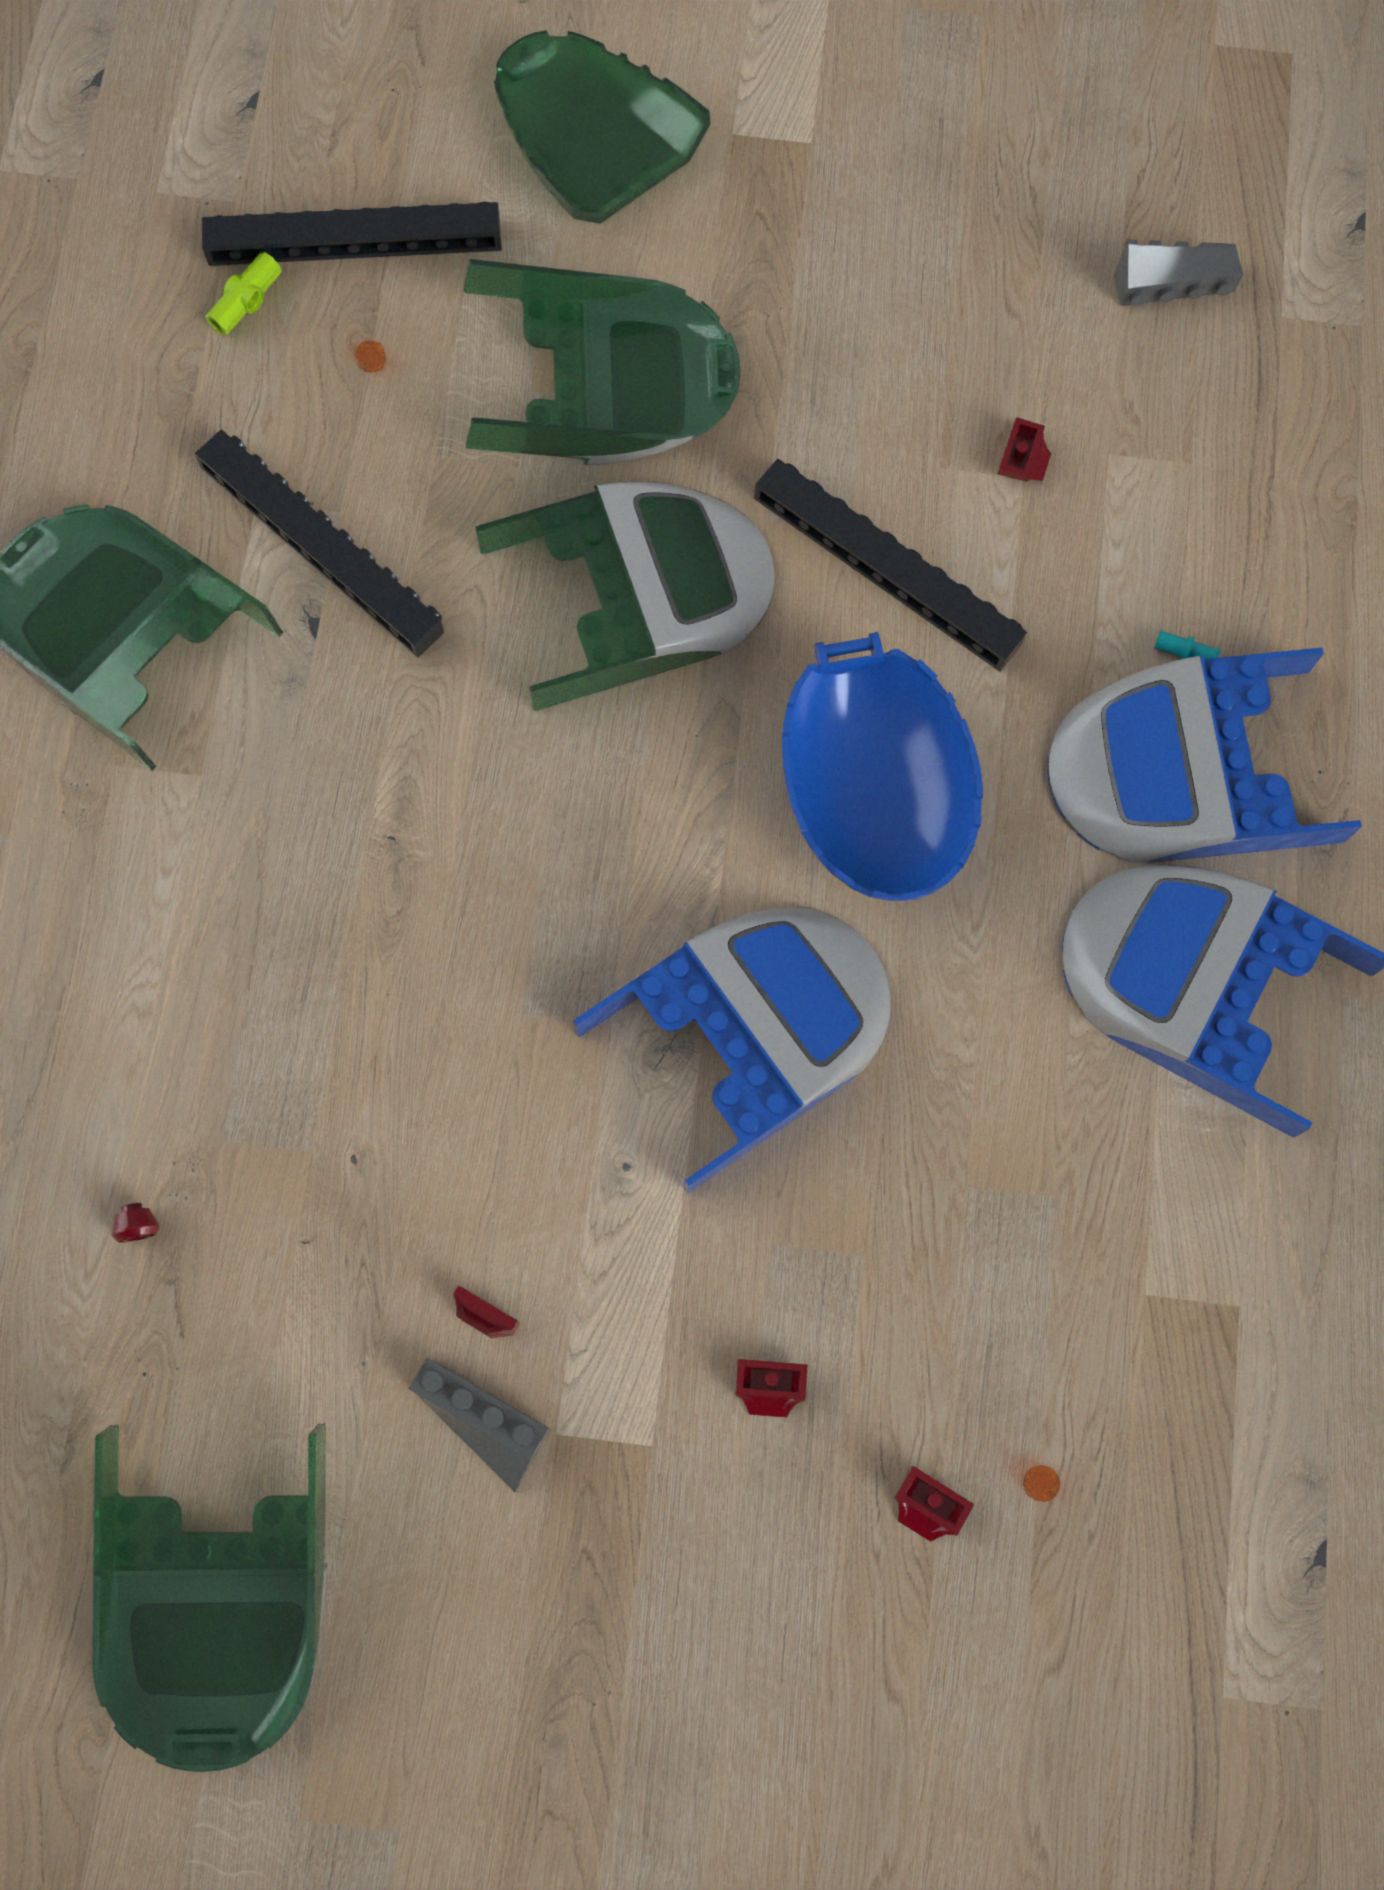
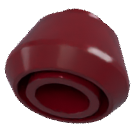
[111,1203,160,1243]

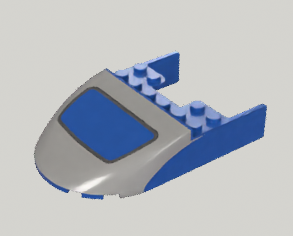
[1047,648,1362,863]
[1062,865,1384,1137]
[573,907,891,1193]

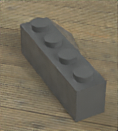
[1114,239,1243,306]
[409,1358,551,1492]

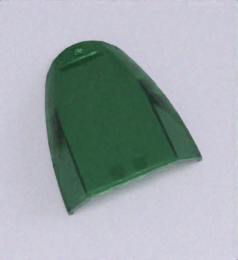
[494,30,711,224]

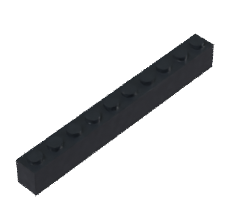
[202,201,502,266]
[195,429,444,658]
[754,458,1027,672]

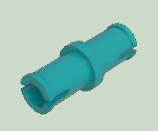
[1154,630,1221,659]

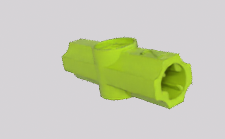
[205,252,282,336]

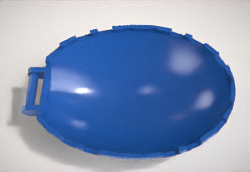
[782,632,983,901]

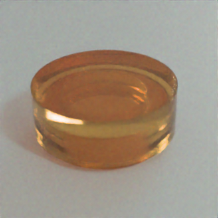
[355,340,386,373]
[1023,1465,1060,1502]

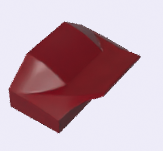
[997,417,1051,482]
[453,1285,520,1339]
[735,1359,808,1418]
[895,1466,975,1542]

